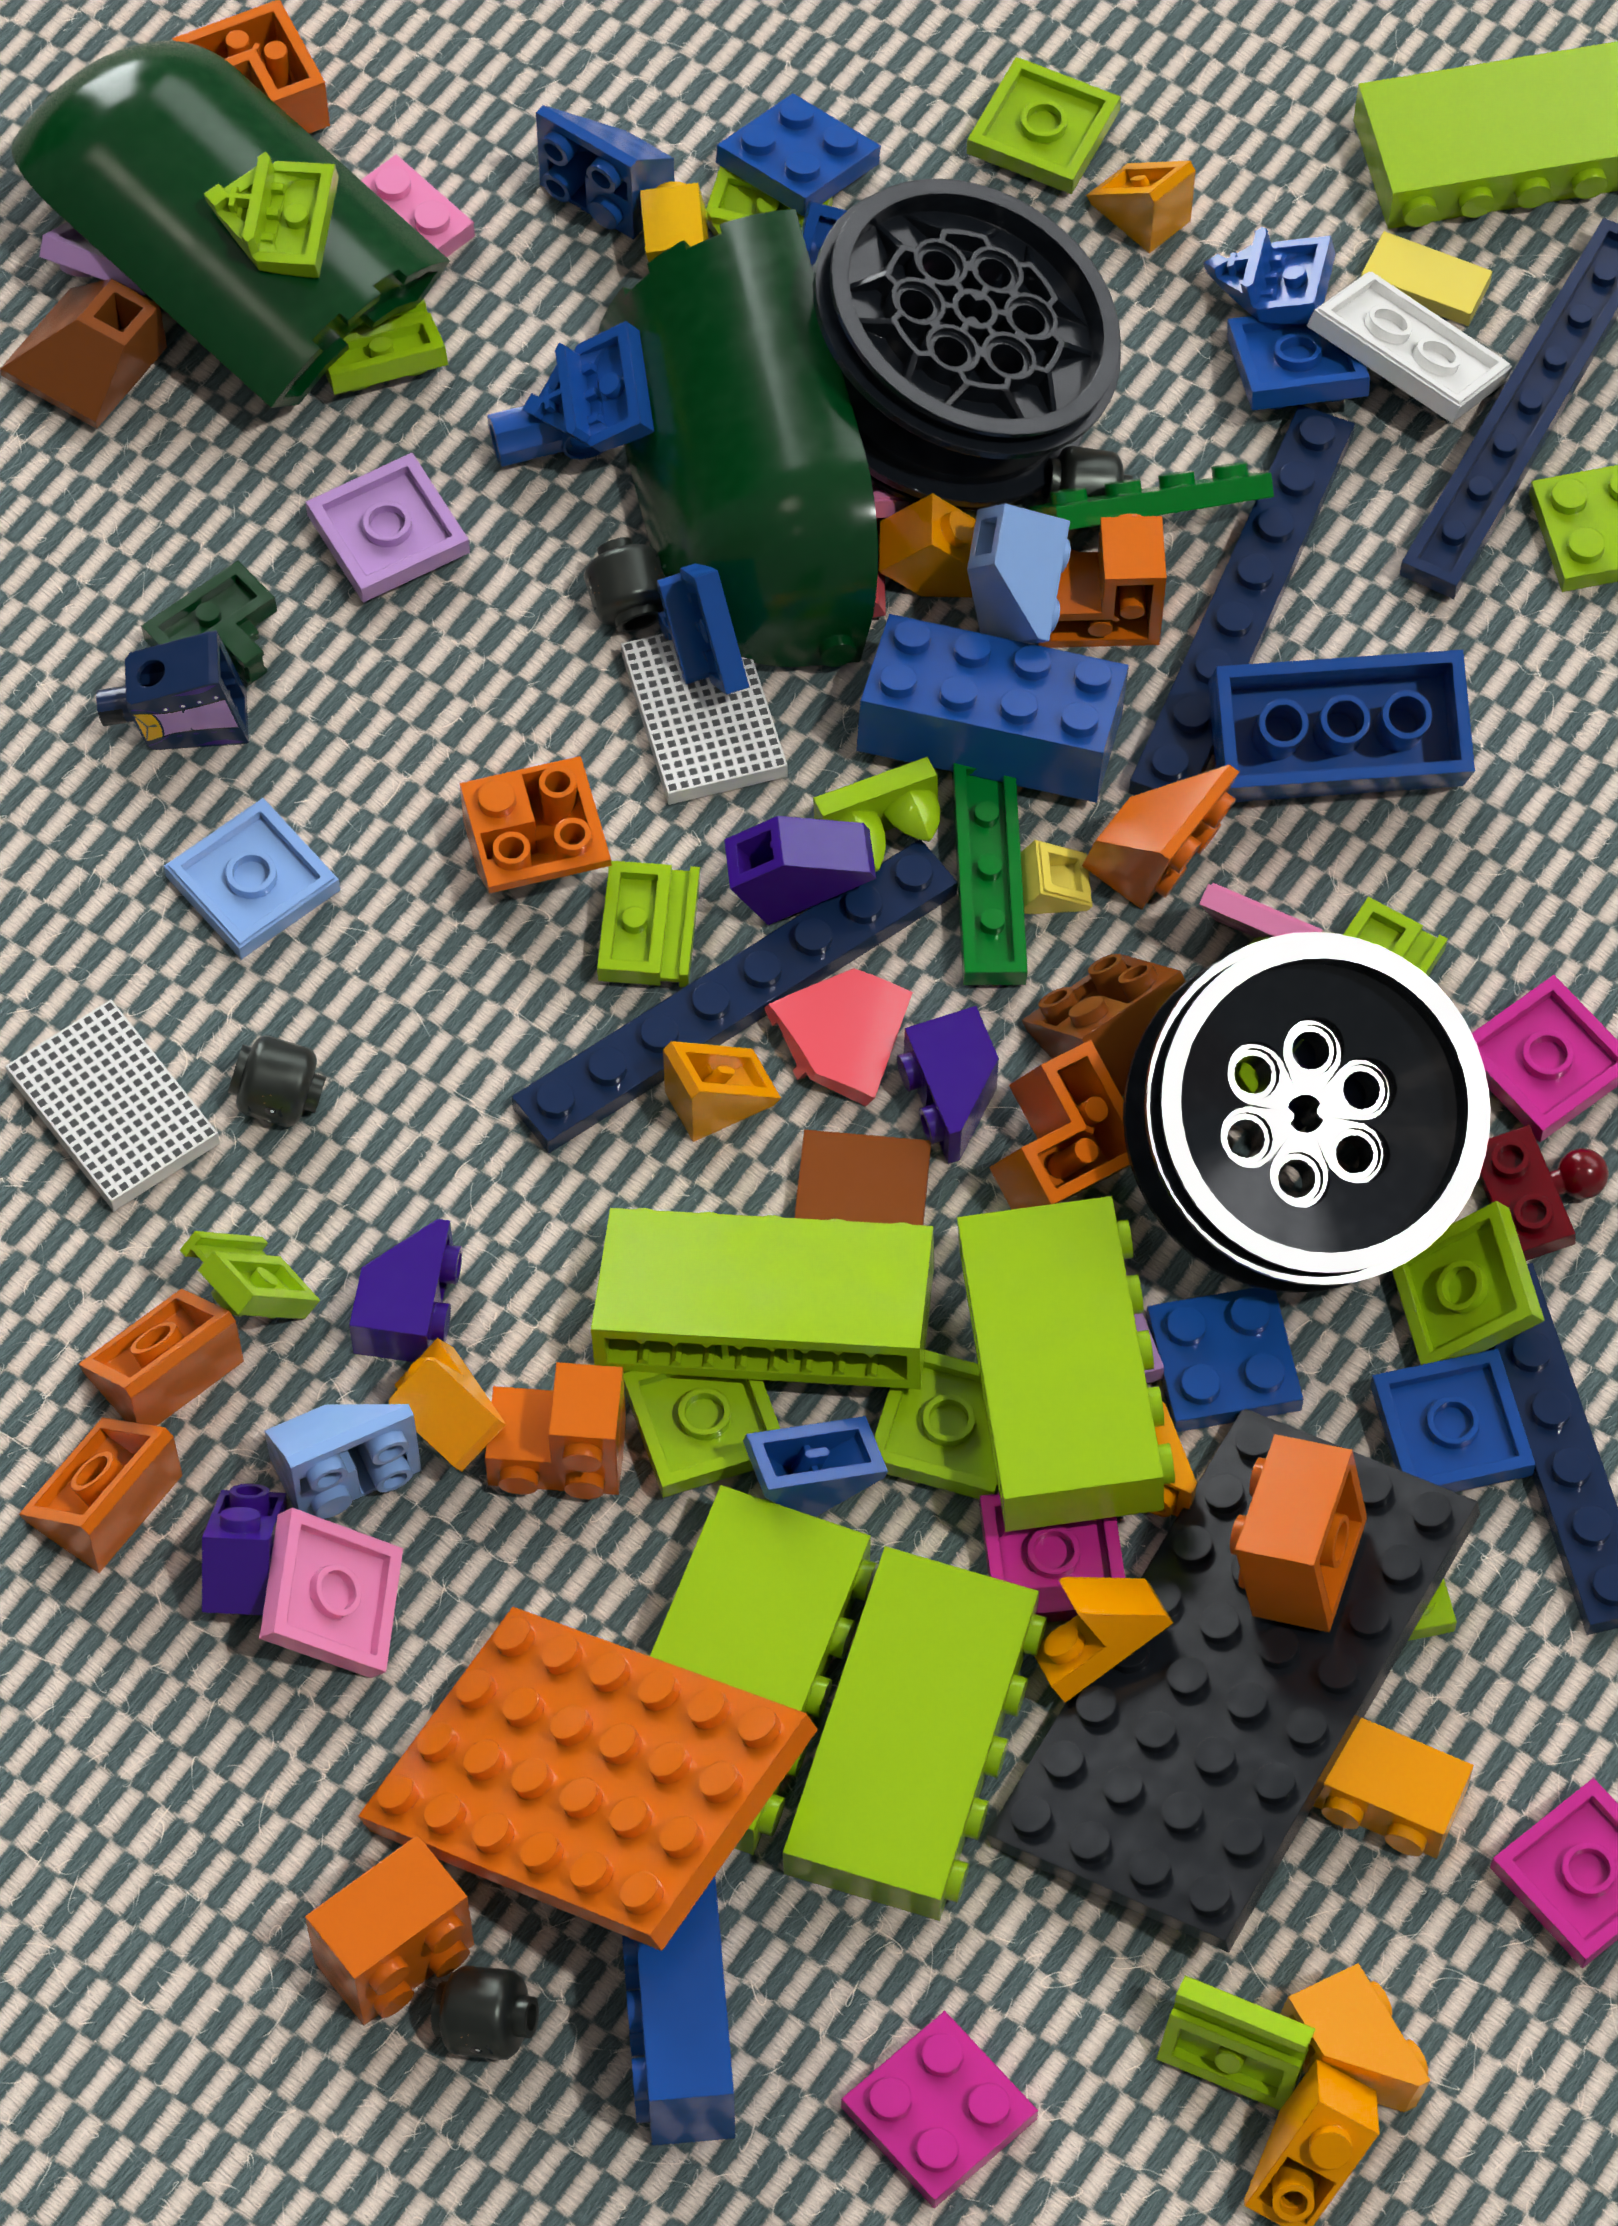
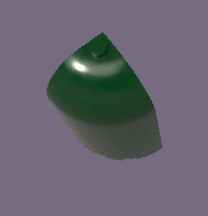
[11,41,450,408]
[597,209,878,667]

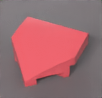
[764,968,913,1106]

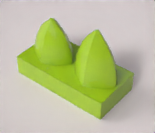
[813,757,940,872]

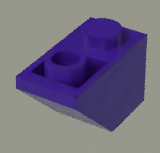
[724,816,876,925]
[897,1006,999,1164]
[349,1219,463,1362]
[202,1483,287,1615]

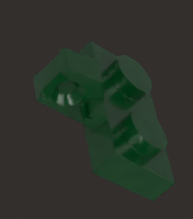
[141,561,277,686]

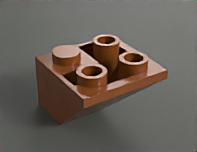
[0,279,167,429]
[1022,954,1186,1096]

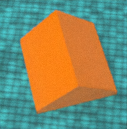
[78,1288,244,1426]
[19,1417,183,1573]

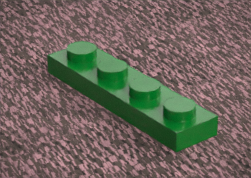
[1029,462,1274,530]
[952,763,1028,985]

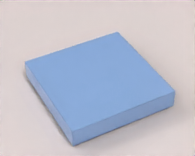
[164,798,340,960]

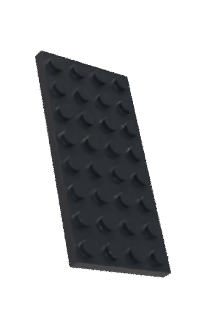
[987,1408,1480,1953]

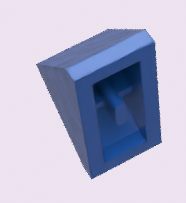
[743,1416,888,1517]

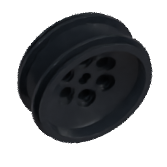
[812,179,1121,512]
[1123,932,1490,1293]

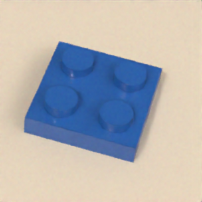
[716,93,881,217]
[1227,316,1370,411]
[1146,1288,1304,1432]
[1370,1349,1536,1492]

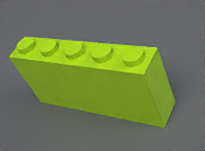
[1353,41,1618,229]
[957,1196,1175,1532]
[591,1208,934,1389]
[650,1485,878,1855]
[783,1546,1047,1921]

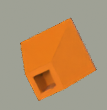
[460,756,612,894]
[1082,764,1239,910]

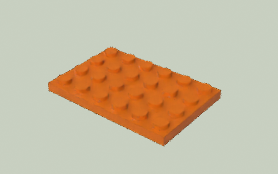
[358,1607,818,1951]

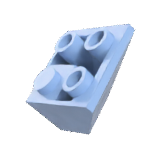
[967,503,1071,644]
[264,1404,422,1519]

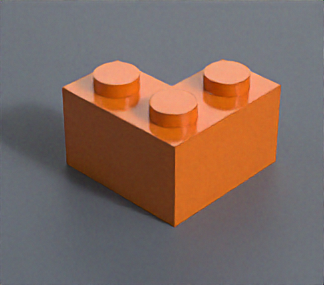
[172,0,330,133]
[1038,513,1167,648]
[989,1040,1130,1210]
[485,1362,626,1499]

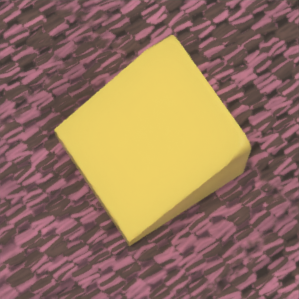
[1021,840,1093,914]

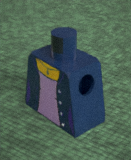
[96,630,249,750]

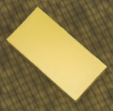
[1361,231,1492,326]

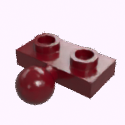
[1479,1125,1609,1261]

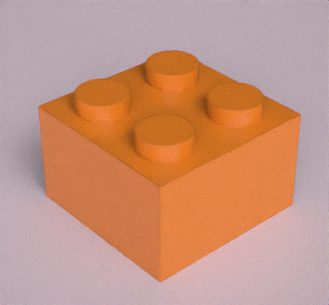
[1230,1434,1367,1633]
[305,1835,474,2025]

